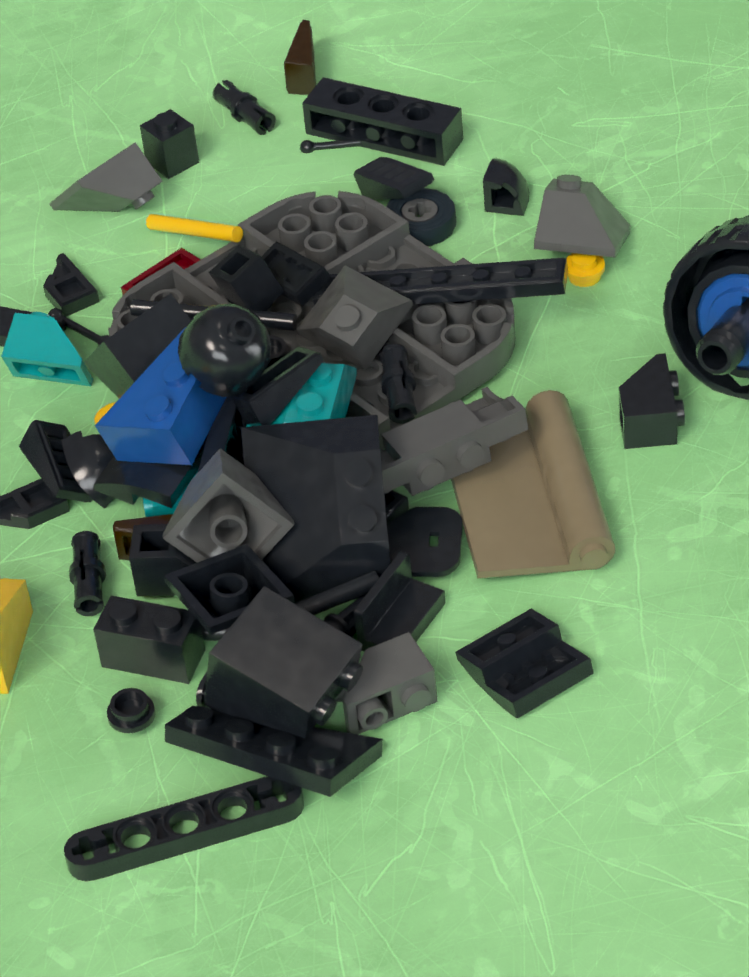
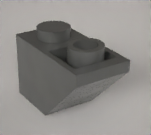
[342,632,437,734]

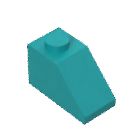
[1,312,93,386]

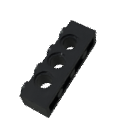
[302,77,463,166]

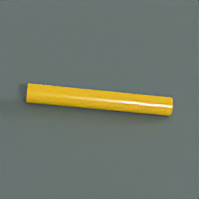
[146,214,243,242]

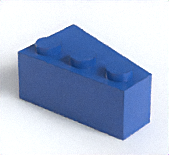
[95,327,226,465]

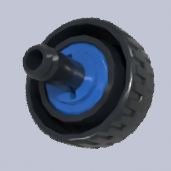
[663,215,749,400]

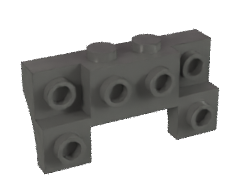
[381,387,529,496]

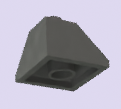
[49,142,162,212]
[534,175,630,257]
[296,265,414,370]
[163,449,294,562]

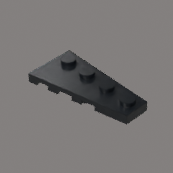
[165,706,382,797]

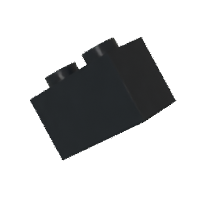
[93,595,205,684]

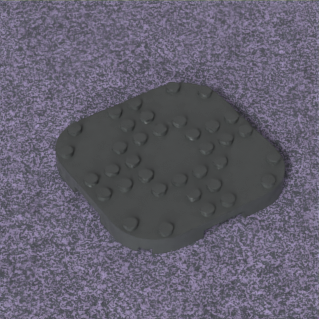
[108,191,515,465]

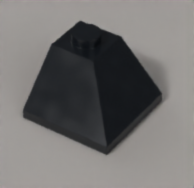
[164,544,294,635]

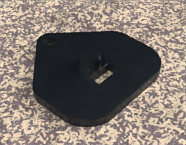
[387,507,463,577]

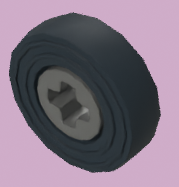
[386,188,456,246]

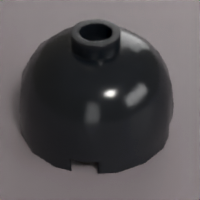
[178,304,272,397]

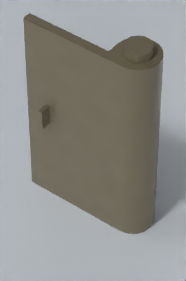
[451,390,615,579]

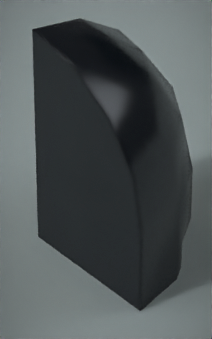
[483,158,529,216]
[61,431,114,509]

